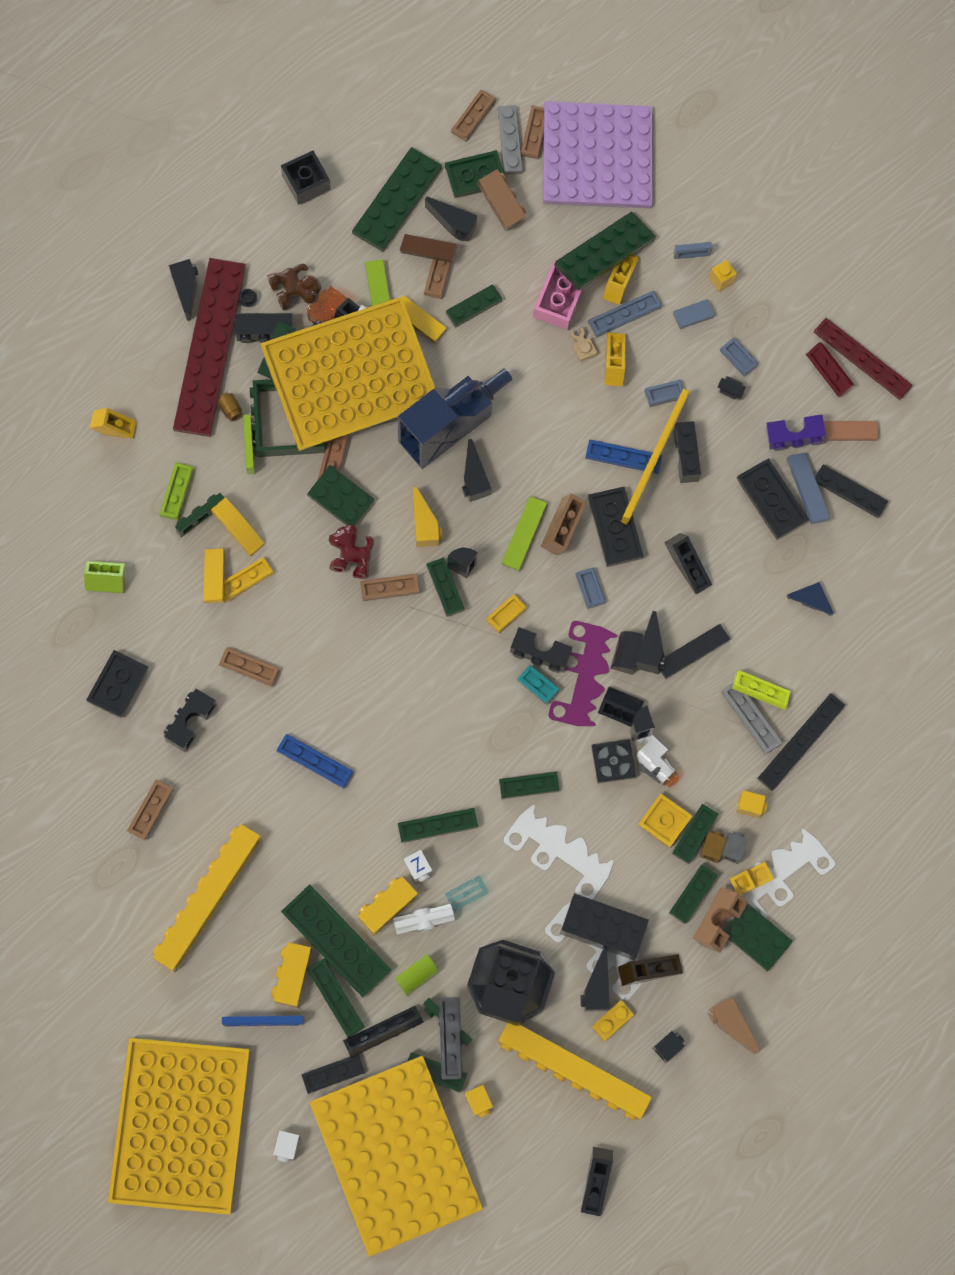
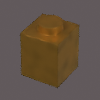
[699,831,727,863]

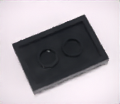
[86,650,149,718]

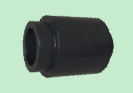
[717,376,746,400]

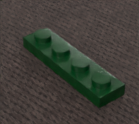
[398,808,478,843]
[307,958,365,1038]

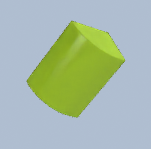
[84,561,125,593]
[395,954,439,996]

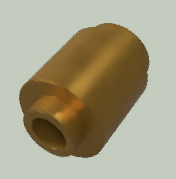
[217,393,243,422]

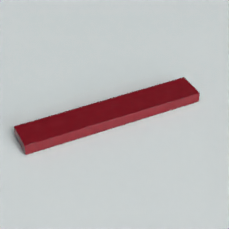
[813,317,912,400]

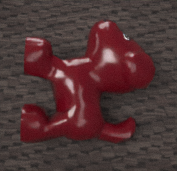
[329,524,374,579]

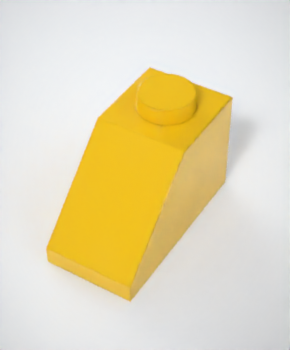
[90,408,136,439]

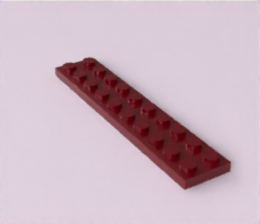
[173,258,246,437]

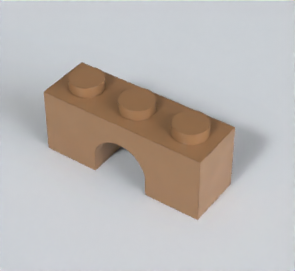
[693,887,748,953]

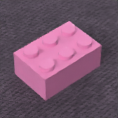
[533,261,585,330]

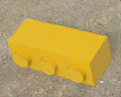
[358,876,418,936]
[271,942,312,1008]

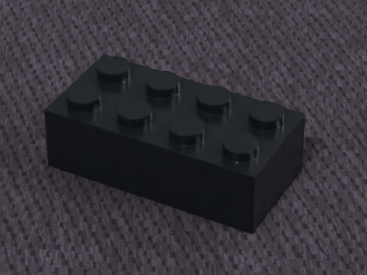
[560,893,649,960]

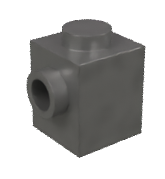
[721,832,748,864]

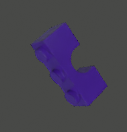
[766,414,826,451]

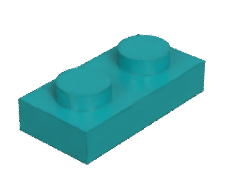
[517,665,559,705]

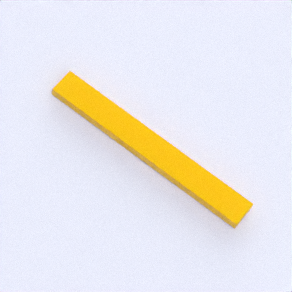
[621,388,689,524]

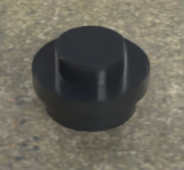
[238,289,257,307]

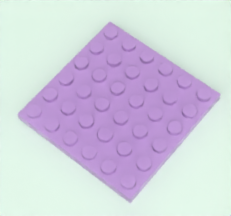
[543,101,652,208]

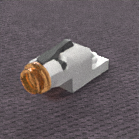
[636,735,680,788]

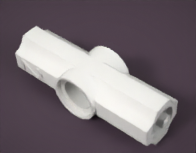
[393,904,455,935]

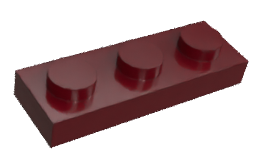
[806,342,854,397]

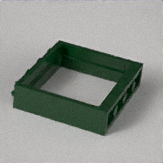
[250,379,325,457]

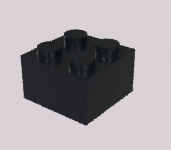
[281,150,331,205]

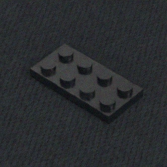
[736,458,809,540]
[588,486,644,567]

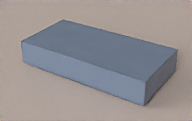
[673,242,712,259]
[673,299,714,329]
[720,338,759,377]
[644,380,683,407]
[575,567,606,609]

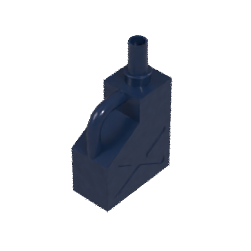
[398,368,513,469]

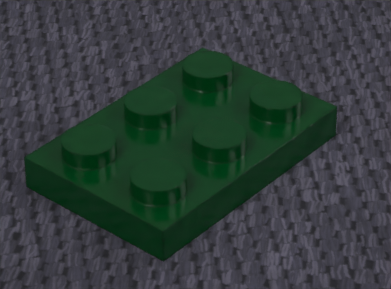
[444,150,507,198]
[307,465,375,526]
[724,903,793,972]

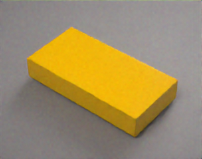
[486,594,527,633]

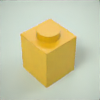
[709,260,737,292]
[736,790,768,818]
[464,1085,493,1118]

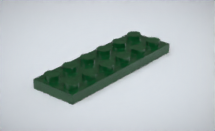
[352,147,442,252]
[554,211,656,291]
[281,884,392,998]

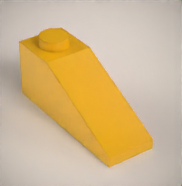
[602,255,639,305]
[604,332,626,386]
[413,487,443,547]

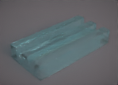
[445,875,489,912]

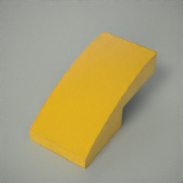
[729,862,774,895]

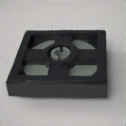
[591,739,636,784]

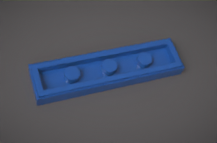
[585,439,662,474]
[276,734,354,789]
[222,1016,303,1027]

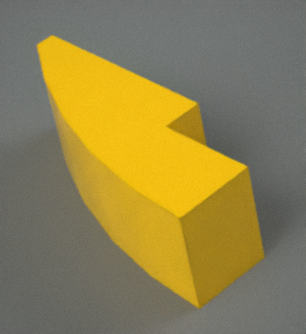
[211,497,265,557]

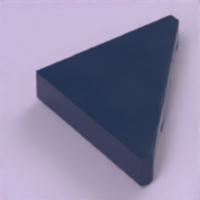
[787,582,834,616]

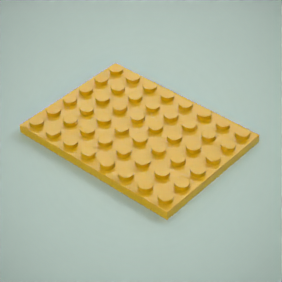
[260,296,436,451]
[108,1038,250,1215]
[309,1055,483,1257]

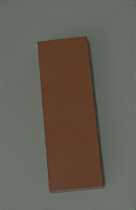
[400,234,457,263]

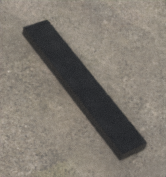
[757,693,845,791]

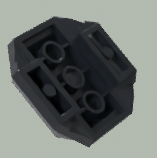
[467,940,555,1026]

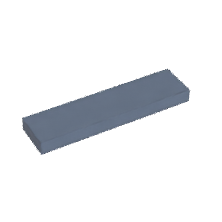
[588,290,662,338]
[787,453,830,524]

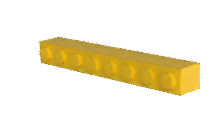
[153,823,261,973]
[498,1023,652,1121]

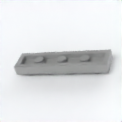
[497,105,522,175]
[721,683,782,755]

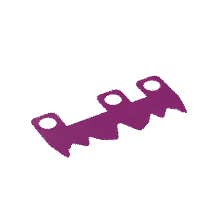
[548,620,617,726]

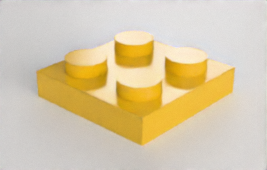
[638,793,692,848]

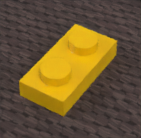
[591,1000,634,1042]

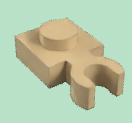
[570,327,597,362]

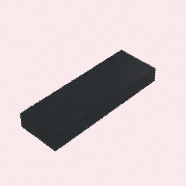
[301,1055,365,1094]

